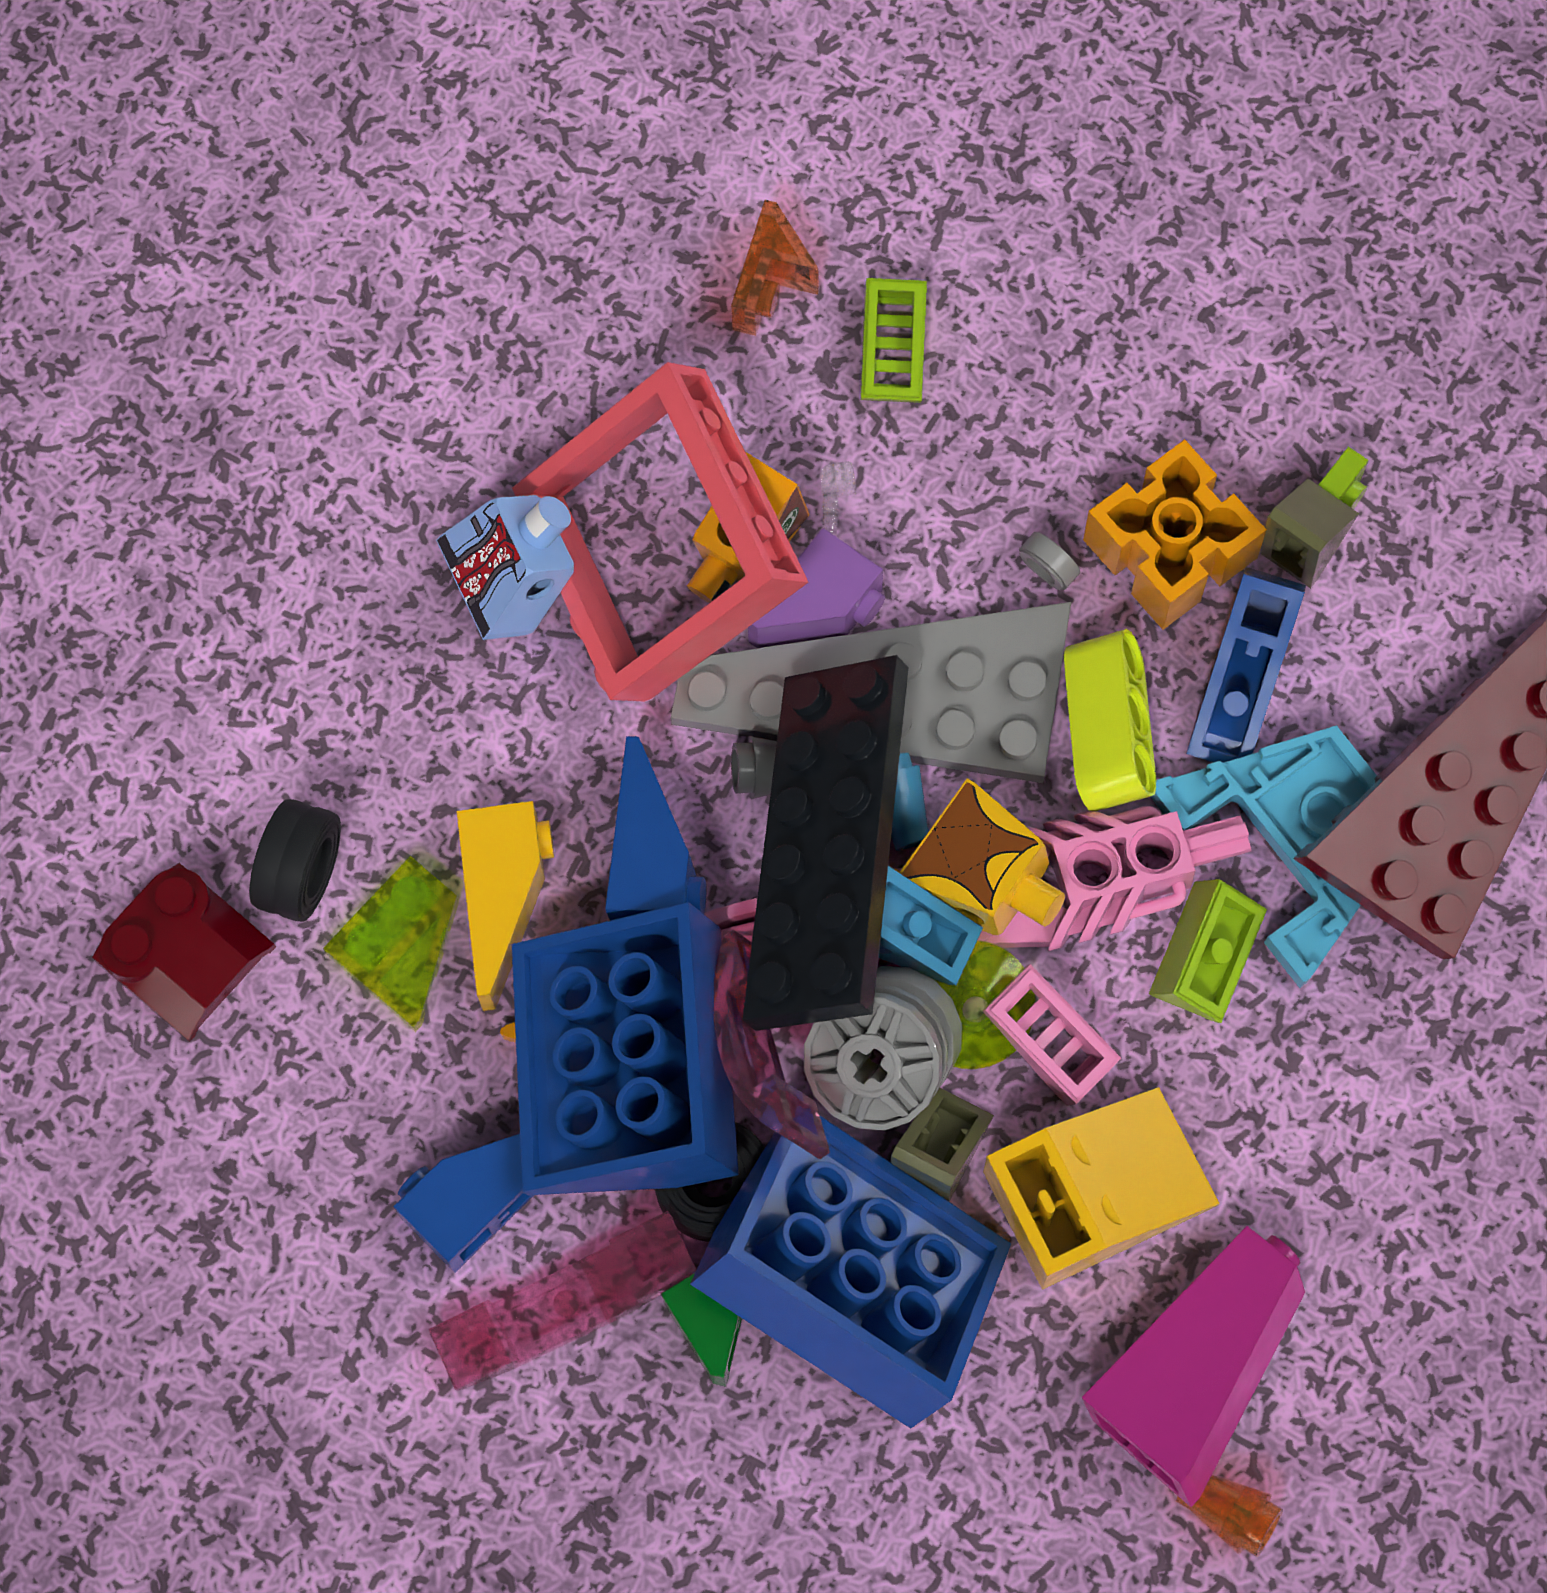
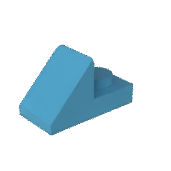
[879,866,983,985]

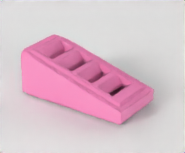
[983,964,1121,1106]

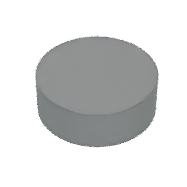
[1019,532,1080,590]

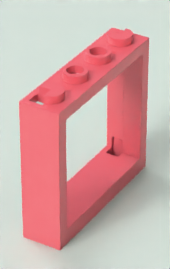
[512,362,809,702]

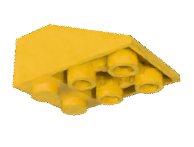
[983,1087,1220,1290]

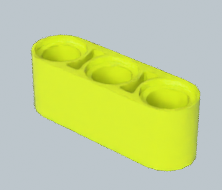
[1064,629,1156,812]

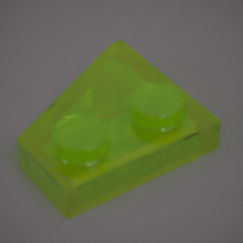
[323,856,459,1032]

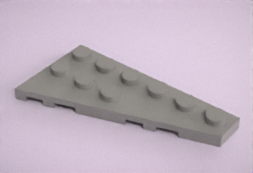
[671,602,1071,783]

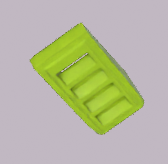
[860,278,927,403]

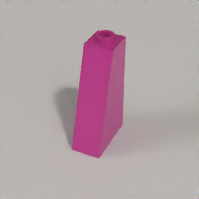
[1082,1226,1305,1507]

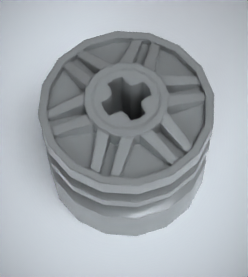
[804,966,962,1131]

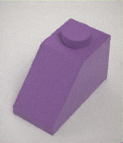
[748,528,885,648]

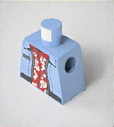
[436,495,574,640]

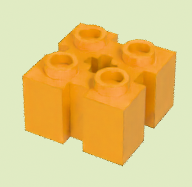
[1083,439,1267,630]

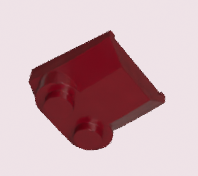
[92,863,276,1042]

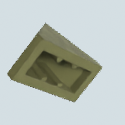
[1260,479,1359,589]
[891,1087,994,1202]

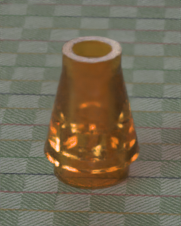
[1176,1475,1283,1557]

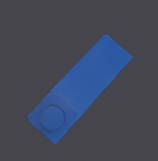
[1186,567,1306,763]
[605,736,707,920]
[393,1134,534,1273]

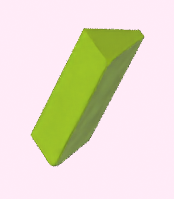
[1149,879,1267,1023]

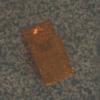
[731,200,819,336]

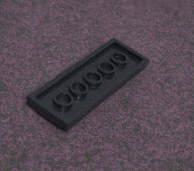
[742,655,909,1031]

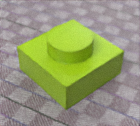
[1319,446,1369,509]

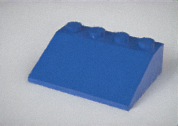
[512,902,739,1196]
[690,1100,1011,1429]

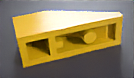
[457,801,554,1011]

